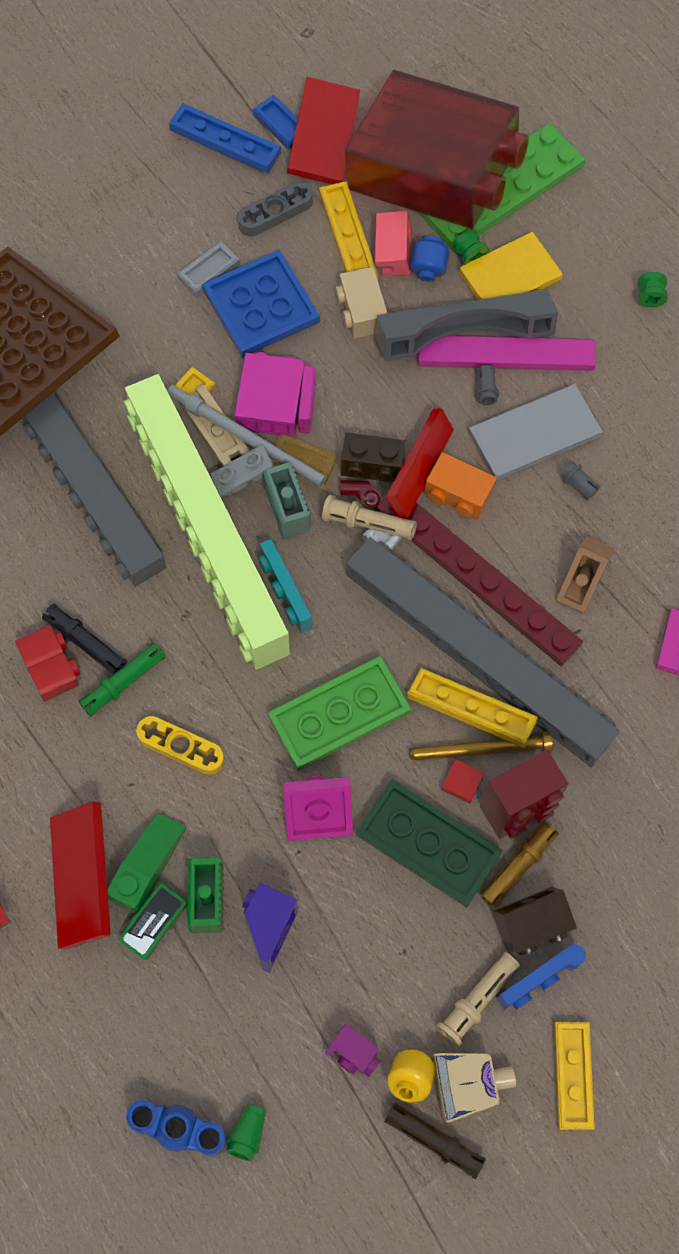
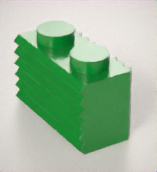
[187,858,224,933]

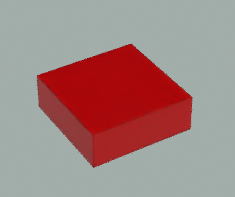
[441,759,484,804]

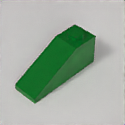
[107,813,186,914]

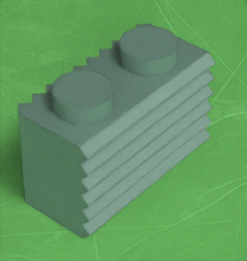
[263,462,311,538]

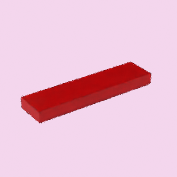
[386,408,454,518]

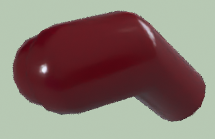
[341,480,381,508]

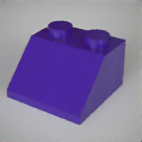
[242,882,298,973]

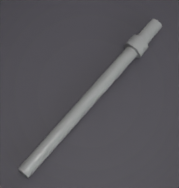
[167,385,326,486]

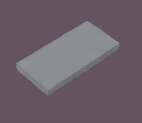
[468,384,603,481]

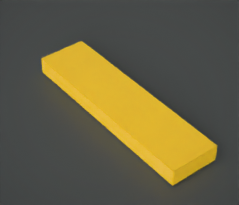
[319,181,378,280]
[407,668,538,748]

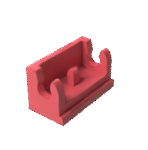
[375,210,412,276]

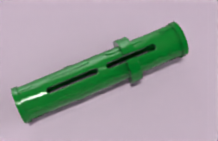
[78,642,166,717]

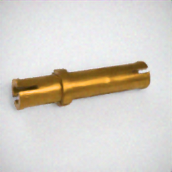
[479,821,559,909]

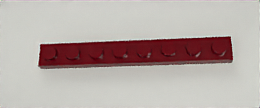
[375,495,583,667]

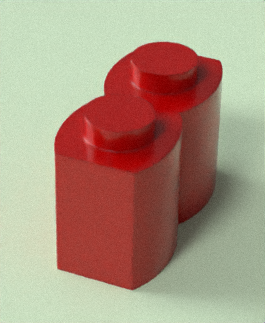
[15,625,81,702]

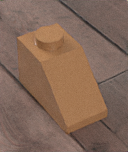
[556,536,614,613]

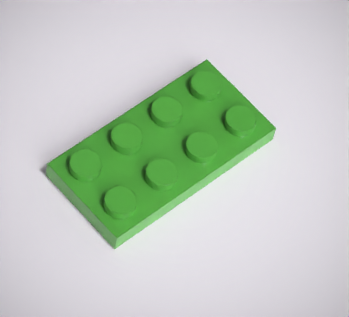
[268,656,411,771]

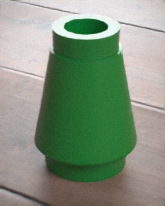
[226,1104,266,1162]

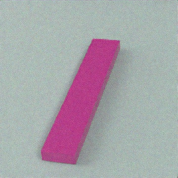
[418,336,596,371]

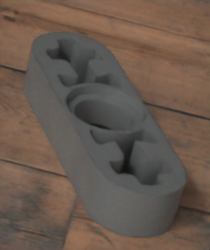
[238,182,313,236]

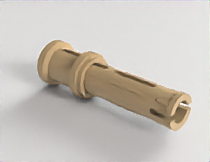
[322,495,417,540]
[435,952,520,1047]

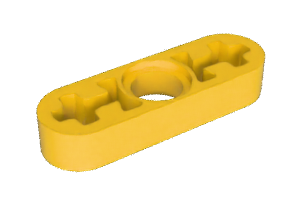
[136,716,224,775]

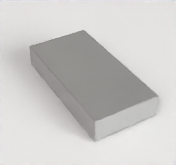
[177,241,240,298]

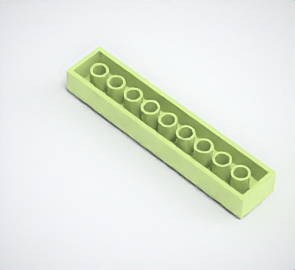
[123,374,290,670]

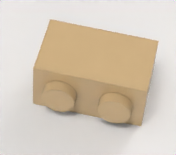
[335,267,388,339]

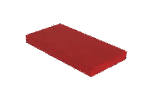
[287,77,360,184]
[50,801,111,949]

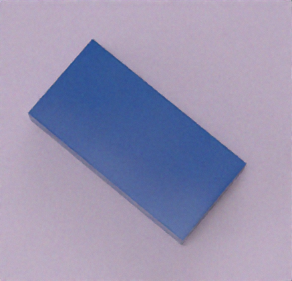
[253,95,298,150]

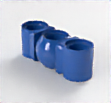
[126,1100,227,1156]

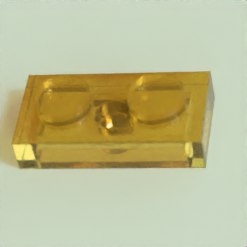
[272,433,337,485]

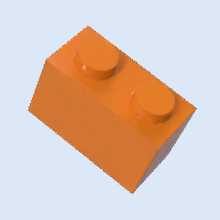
[424,452,497,520]

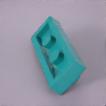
[257,539,312,633]

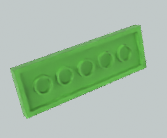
[419,123,586,252]

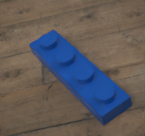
[169,103,281,174]

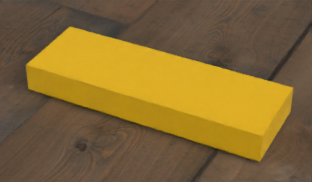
[554,1022,595,1130]

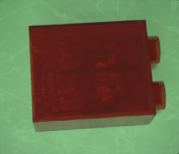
[345,69,529,229]

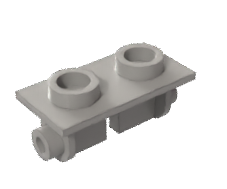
[210,444,276,497]

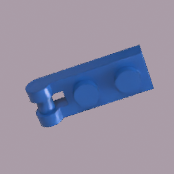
[497,945,586,1010]

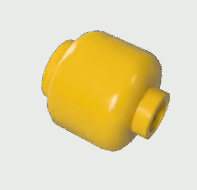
[387,1049,436,1103]

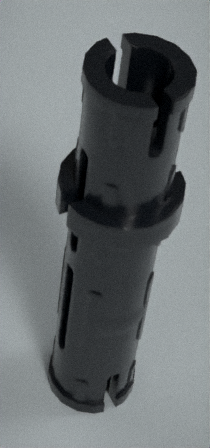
[42,603,127,675]

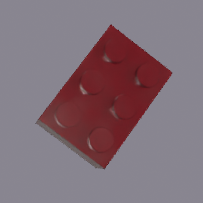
[479,749,569,839]

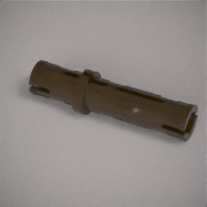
[384,1102,486,1179]

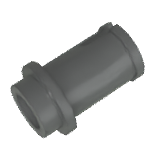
[476,365,499,405]
[561,463,601,501]

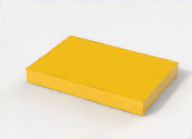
[459,231,563,300]

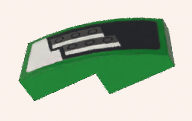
[118,882,188,960]

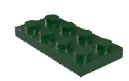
[356,779,503,908]

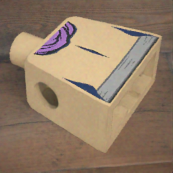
[432,1053,516,1124]

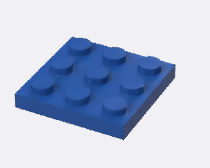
[202,249,320,358]

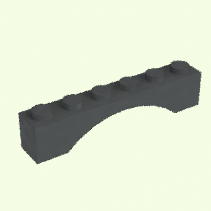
[376,289,558,361]

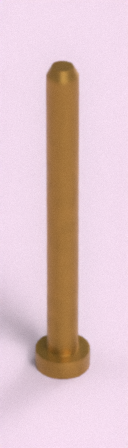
[409,730,553,761]

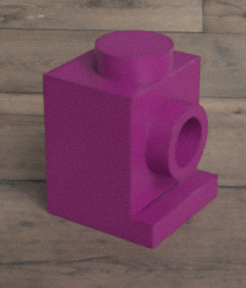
[325,1024,381,1077]

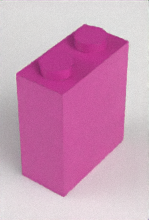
[235,352,305,437]

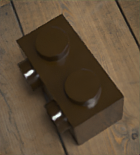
[341,432,406,483]
[492,887,577,955]

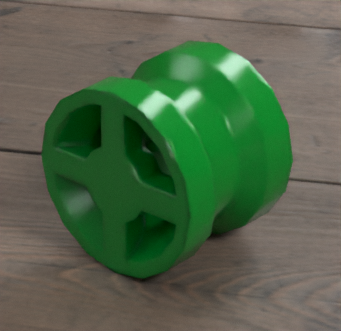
[452,230,489,264]
[638,272,668,308]

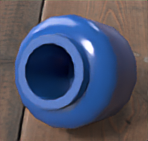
[410,236,450,282]

